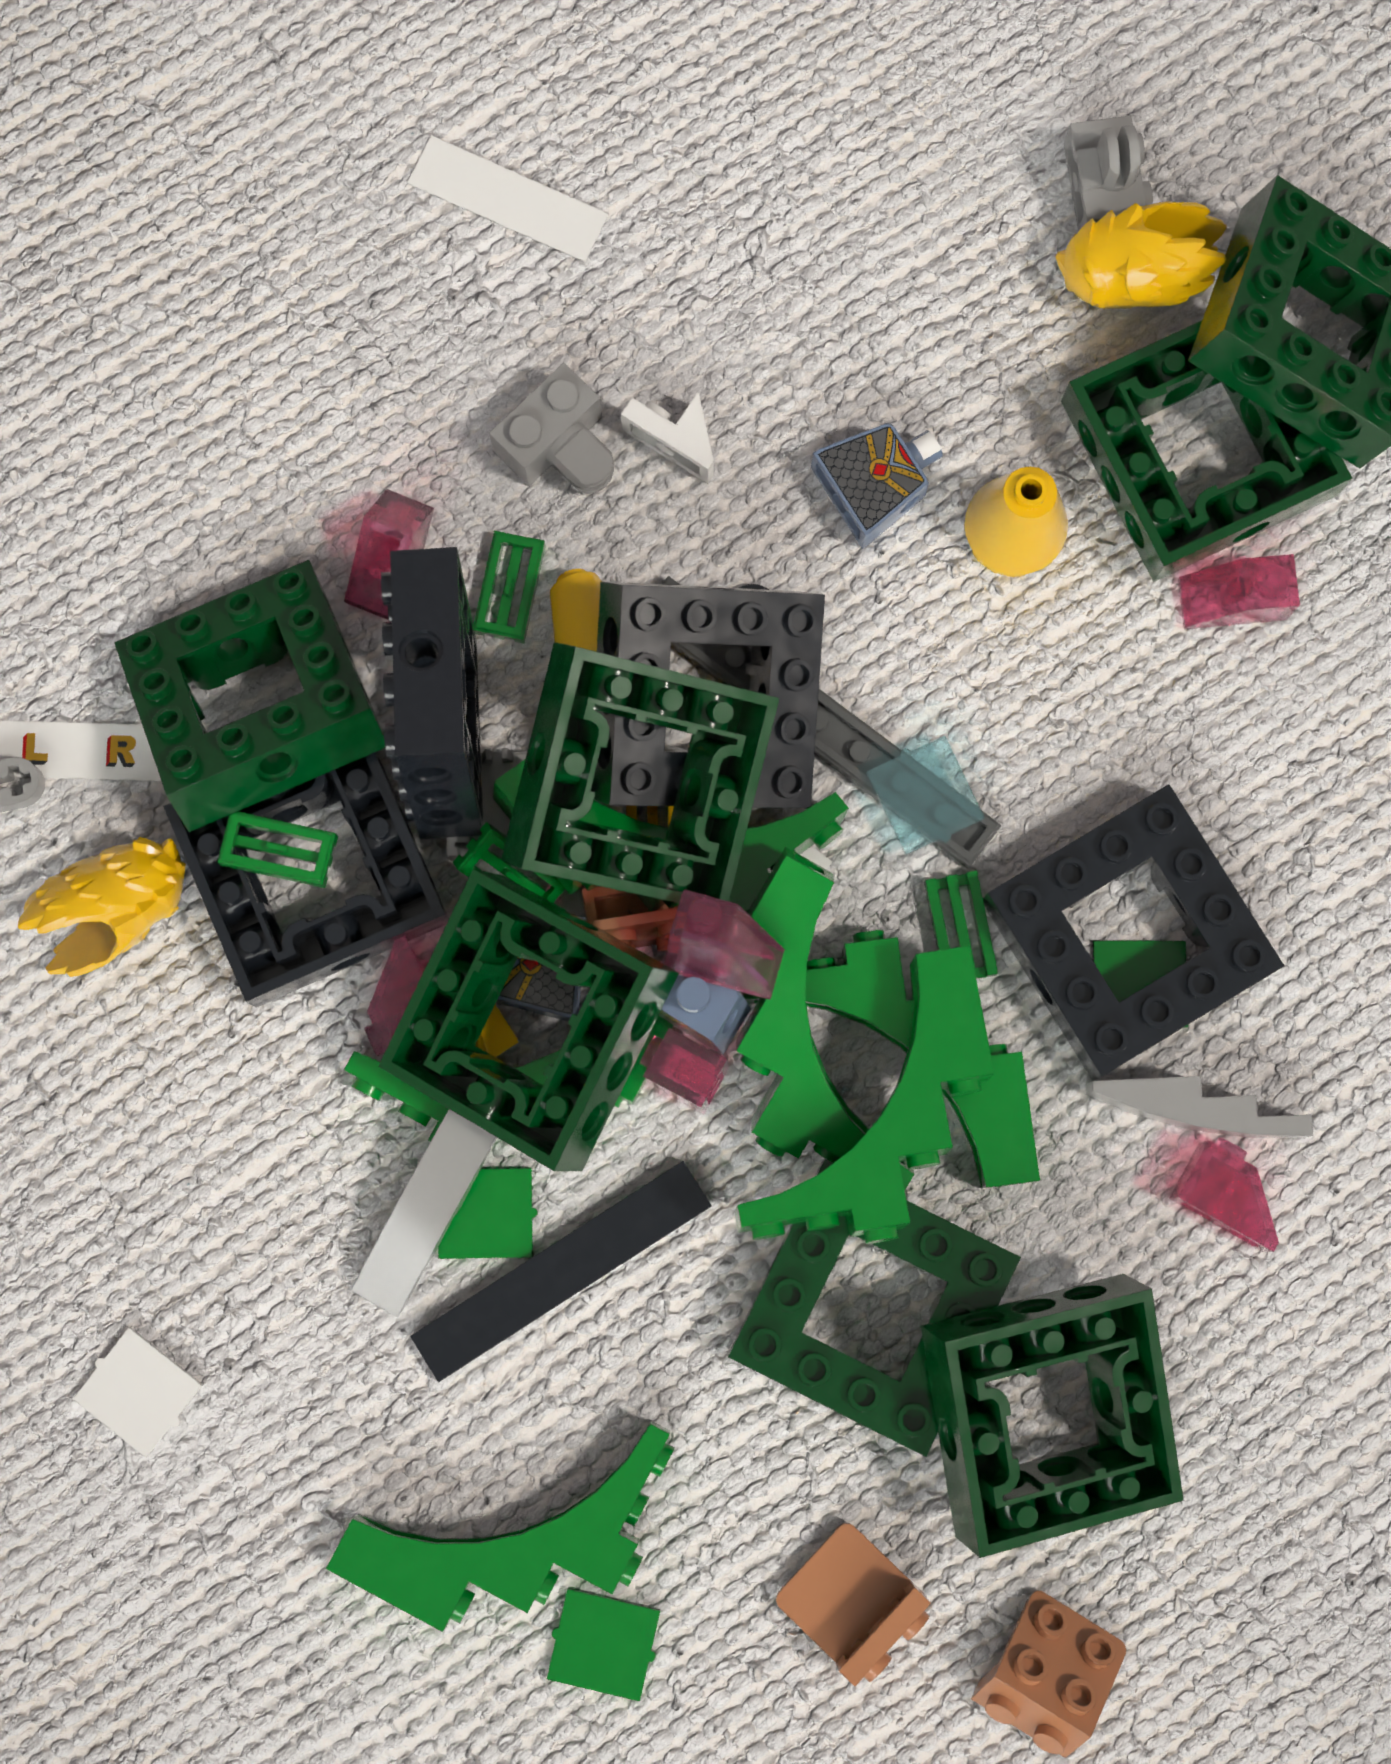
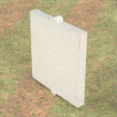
[73,1327,203,1458]

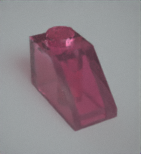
[344,489,434,620]
[1178,554,1300,629]
[664,890,785,1000]
[364,936,424,1057]
[640,1028,729,1115]
[1169,1138,1279,1252]

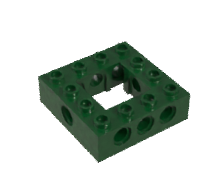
[1188,175,1391,469]
[1061,320,1352,582]
[114,560,385,832]
[501,642,780,913]
[378,869,679,1171]
[728,1160,1021,1457]
[921,1274,1184,1558]

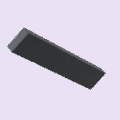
[410,1161,712,1382]

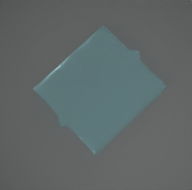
[866,736,985,856]

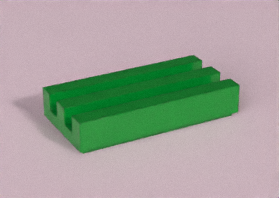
[473,531,546,644]
[218,812,338,888]
[453,821,565,903]
[924,870,998,979]

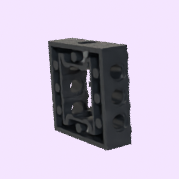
[381,547,484,839]
[591,581,825,809]
[163,751,449,1008]
[983,784,1284,1081]

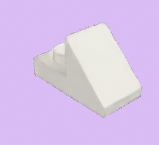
[621,393,714,484]

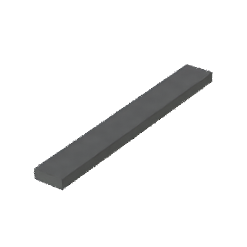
[662,576,1002,869]

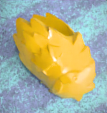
[1055,201,1227,309]
[18,837,186,977]

